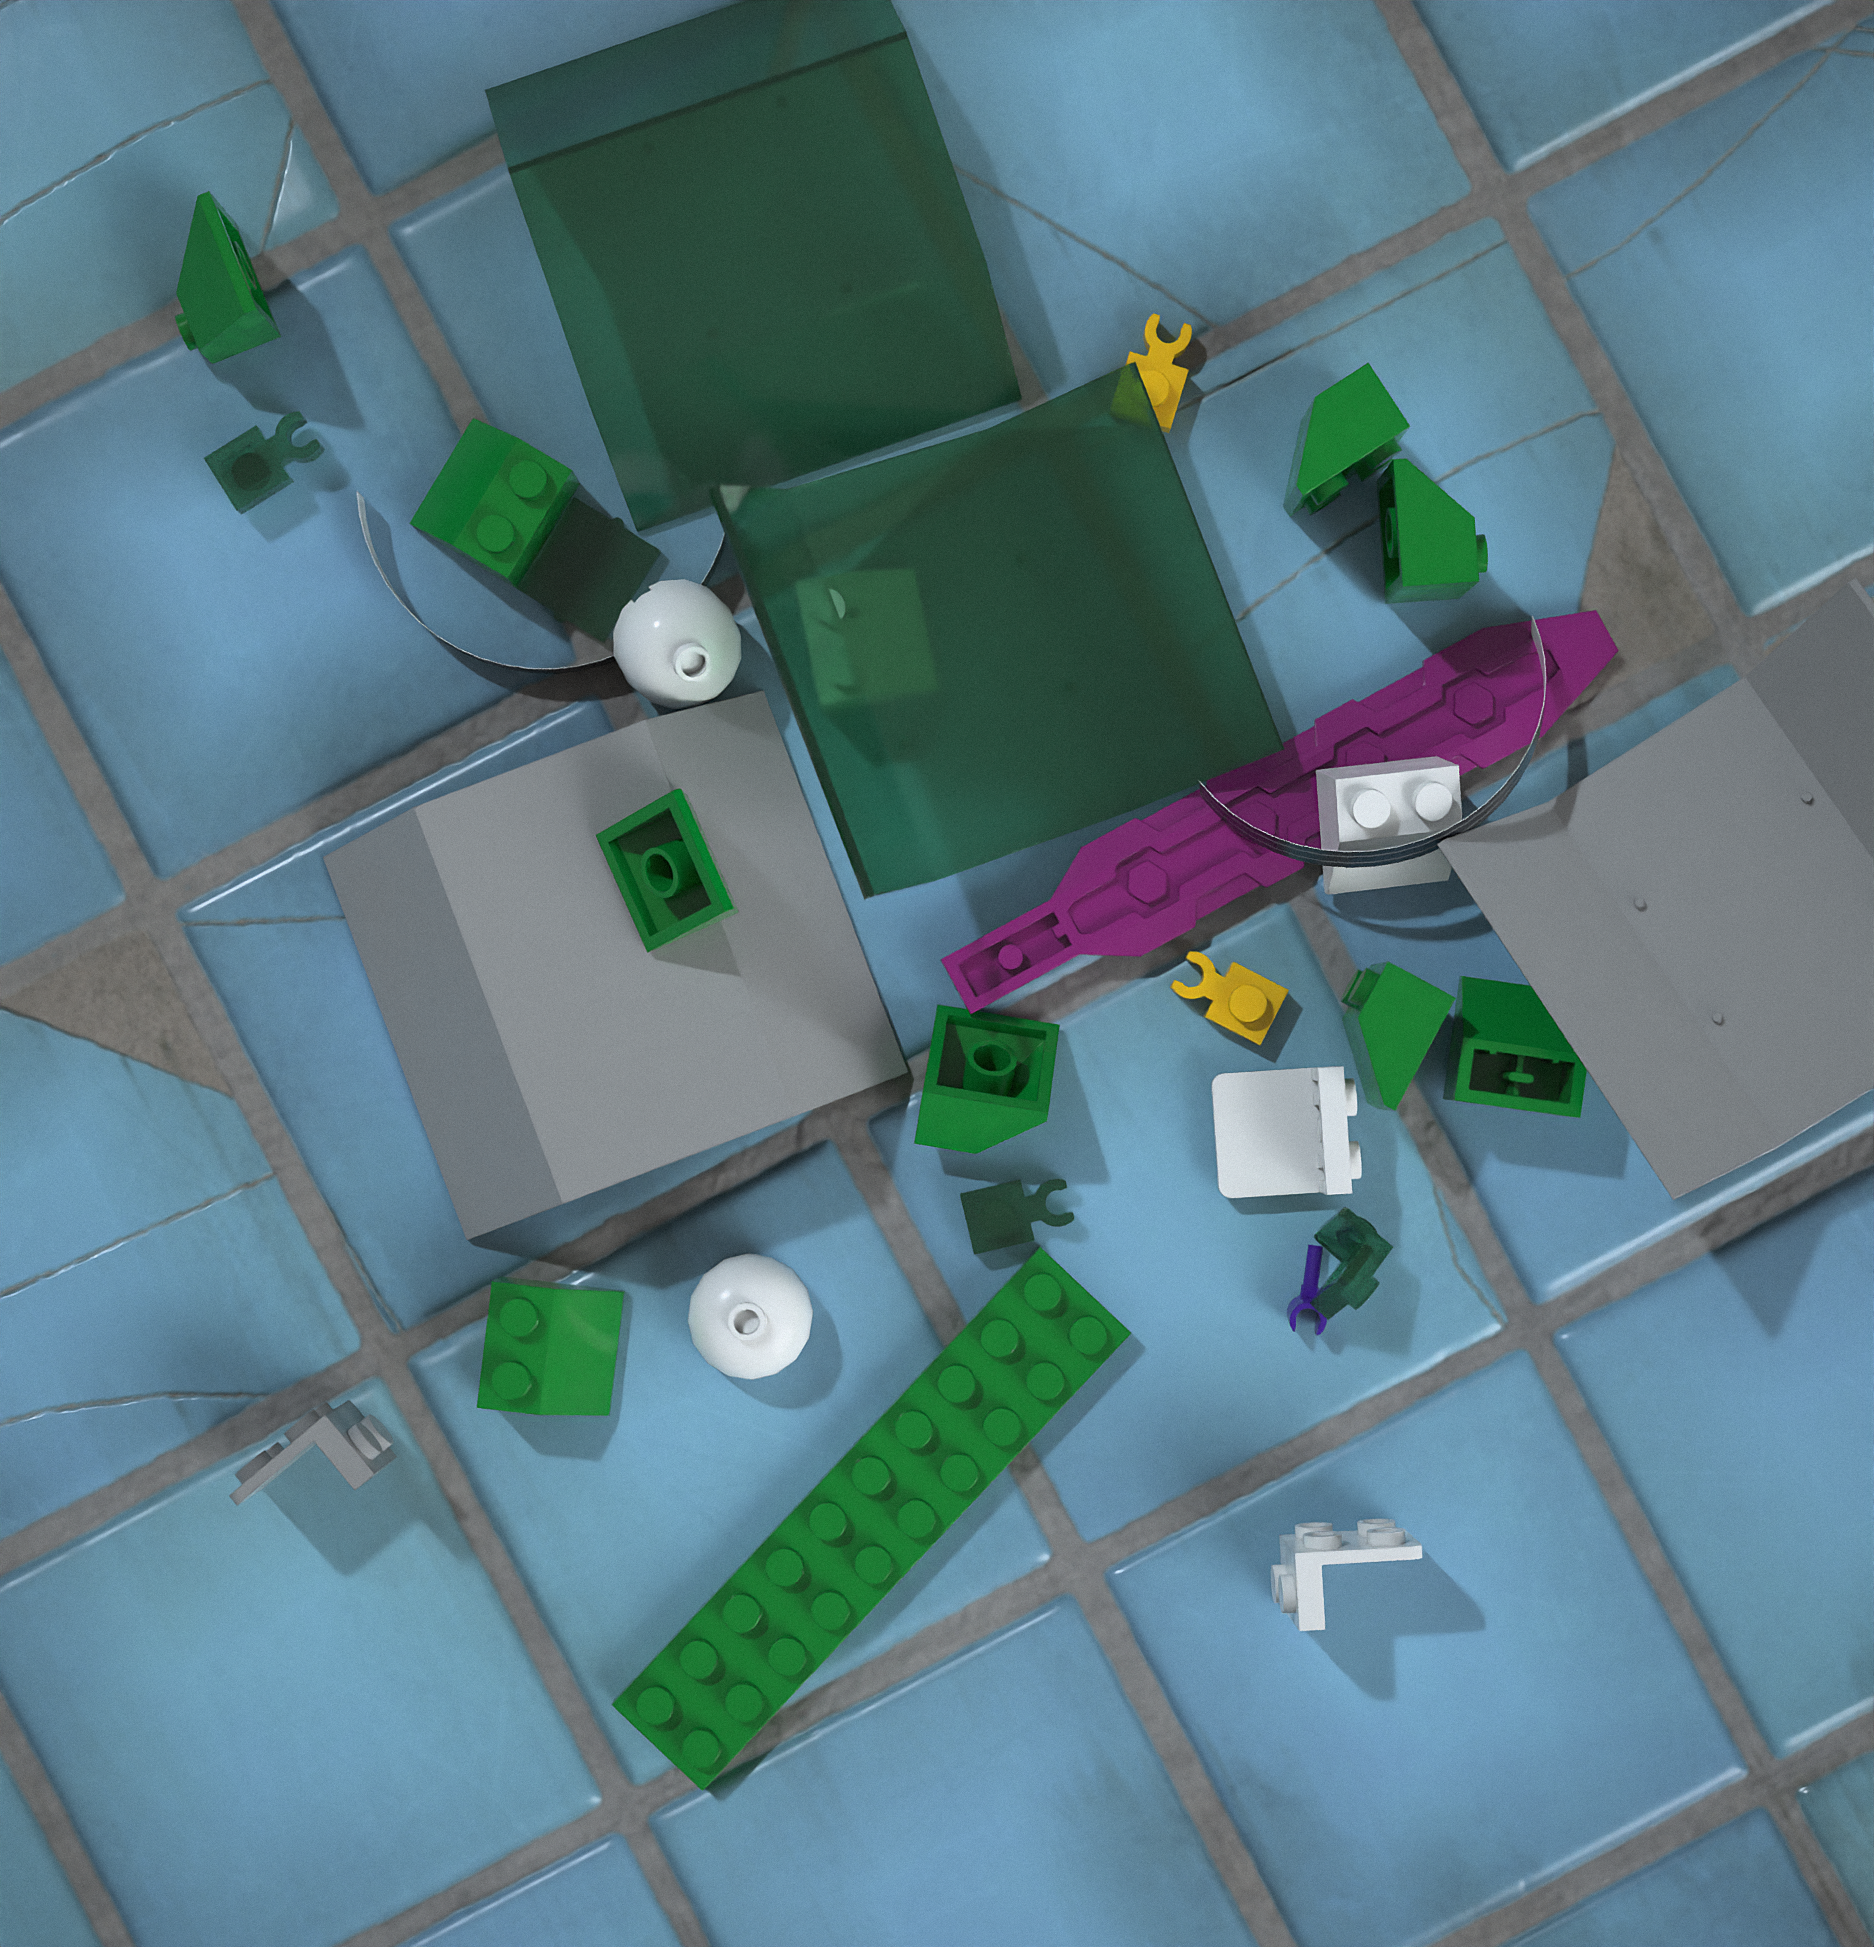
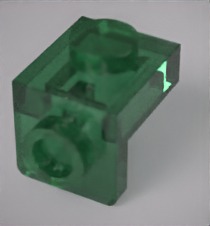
[1309,1207,1393,1320]

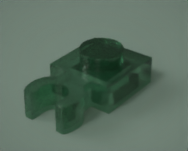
[204,411,325,515]
[960,1178,1075,1255]

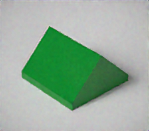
[596,788,739,953]

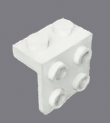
[1211,1066,1362,1198]
[1271,1518,1422,1631]

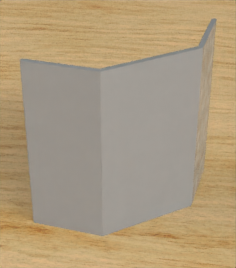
[1437,578,1874,1200]
[323,690,909,1240]

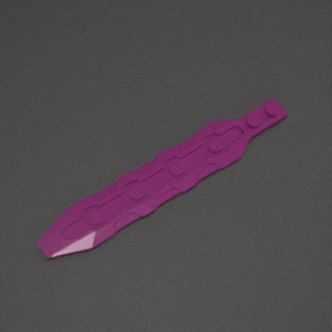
[940,610,1619,1015]

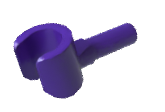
[1287,1245,1327,1335]

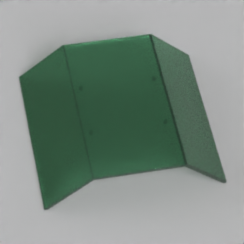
[485,0,1022,532]
[708,362,1284,900]

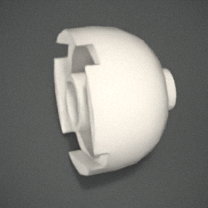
[613,579,741,709]
[688,1253,813,1380]

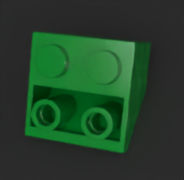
[1283,362,1410,517]
[1443,976,1587,1118]

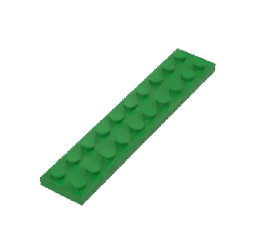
[612,1246,1131,1791]

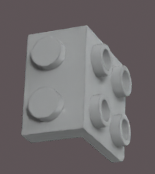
[229,1400,397,1506]

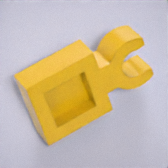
[1110,313,1192,433]
[1170,951,1289,1045]

